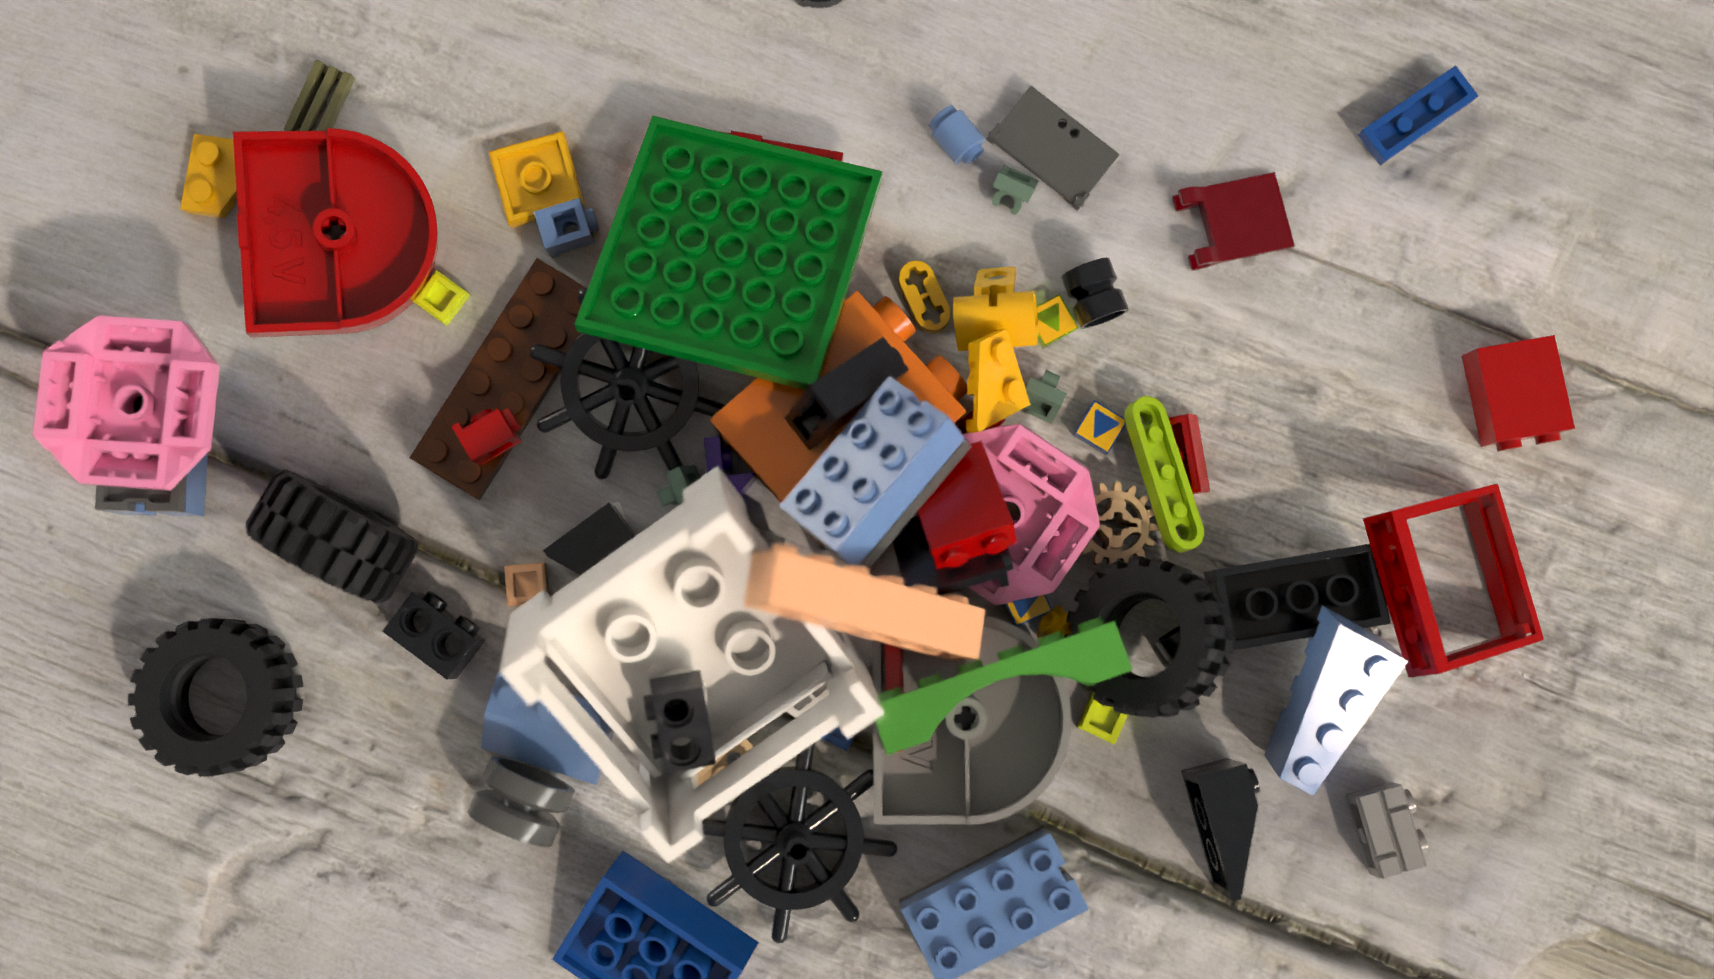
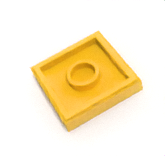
[488,131,586,228]

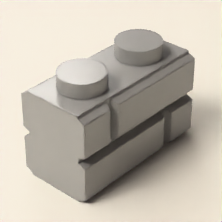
[1346,782,1428,878]

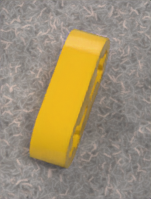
[898,260,951,334]

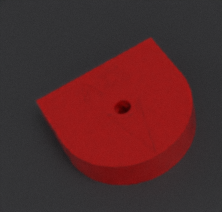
[233,128,438,338]

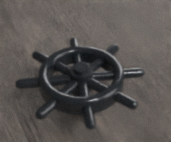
[529,288,725,480]
[702,742,898,944]

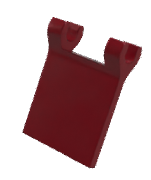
[1172,172,1295,271]

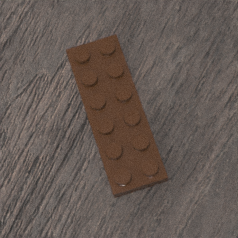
[409,258,586,500]

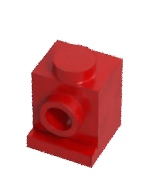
[451,407,522,466]

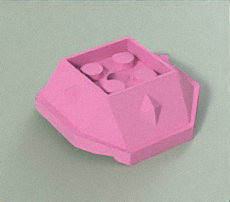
[33,316,220,490]
[963,423,1100,606]

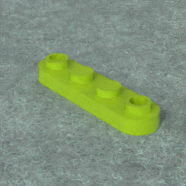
[1124,396,1204,553]

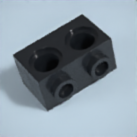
[382,591,486,680]
[643,670,716,774]

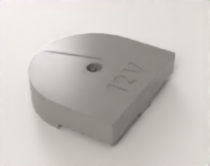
[873,616,1071,825]

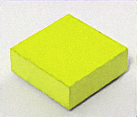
[413,270,470,326]
[1076,692,1128,745]

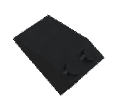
[1181,758,1260,902]

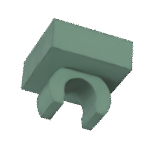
[992,165,1039,215]
[1021,370,1067,423]
[657,465,701,506]

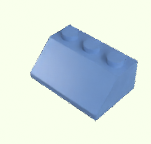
[481,672,614,785]

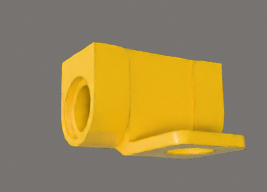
[953,266,1039,351]

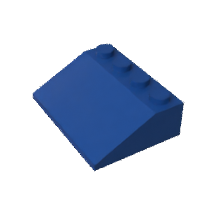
[552,851,759,979]

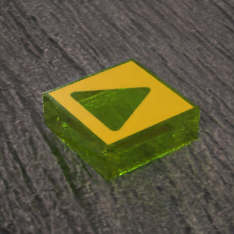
[1037,294,1079,349]

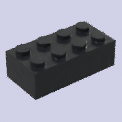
[1203,544,1391,651]

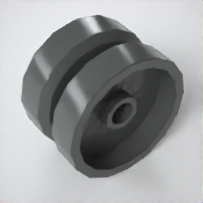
[467,756,575,847]

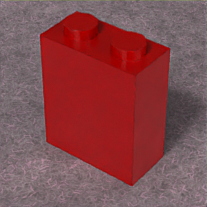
[1462,335,1575,452]
[917,440,1017,570]

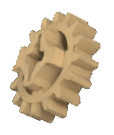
[1081,481,1159,565]

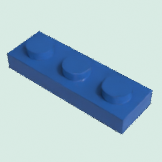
[1358,65,1479,166]

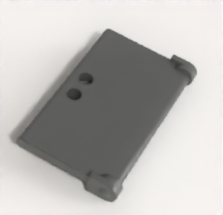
[986,86,1120,211]

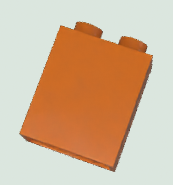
[709,291,967,548]

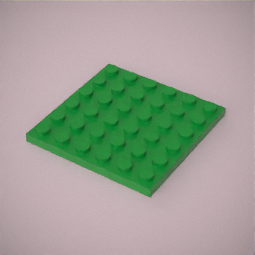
[574,116,883,390]

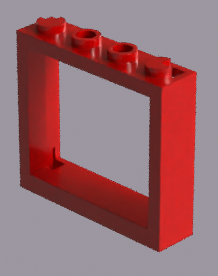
[1362,483,1544,678]

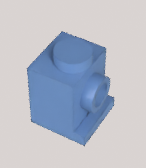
[534,198,600,259]

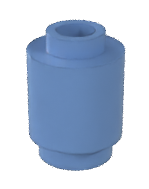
[929,105,985,165]

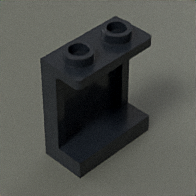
[892,516,1014,595]

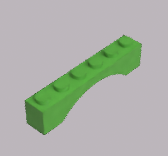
[875,617,1133,755]

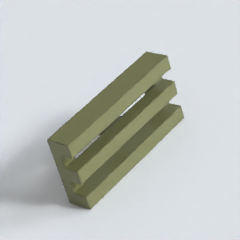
[284,60,355,131]

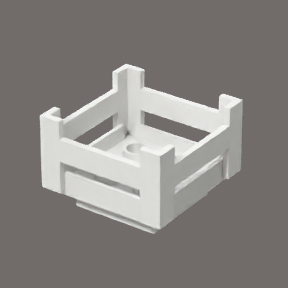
[500,466,884,863]

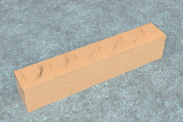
[744,544,985,661]

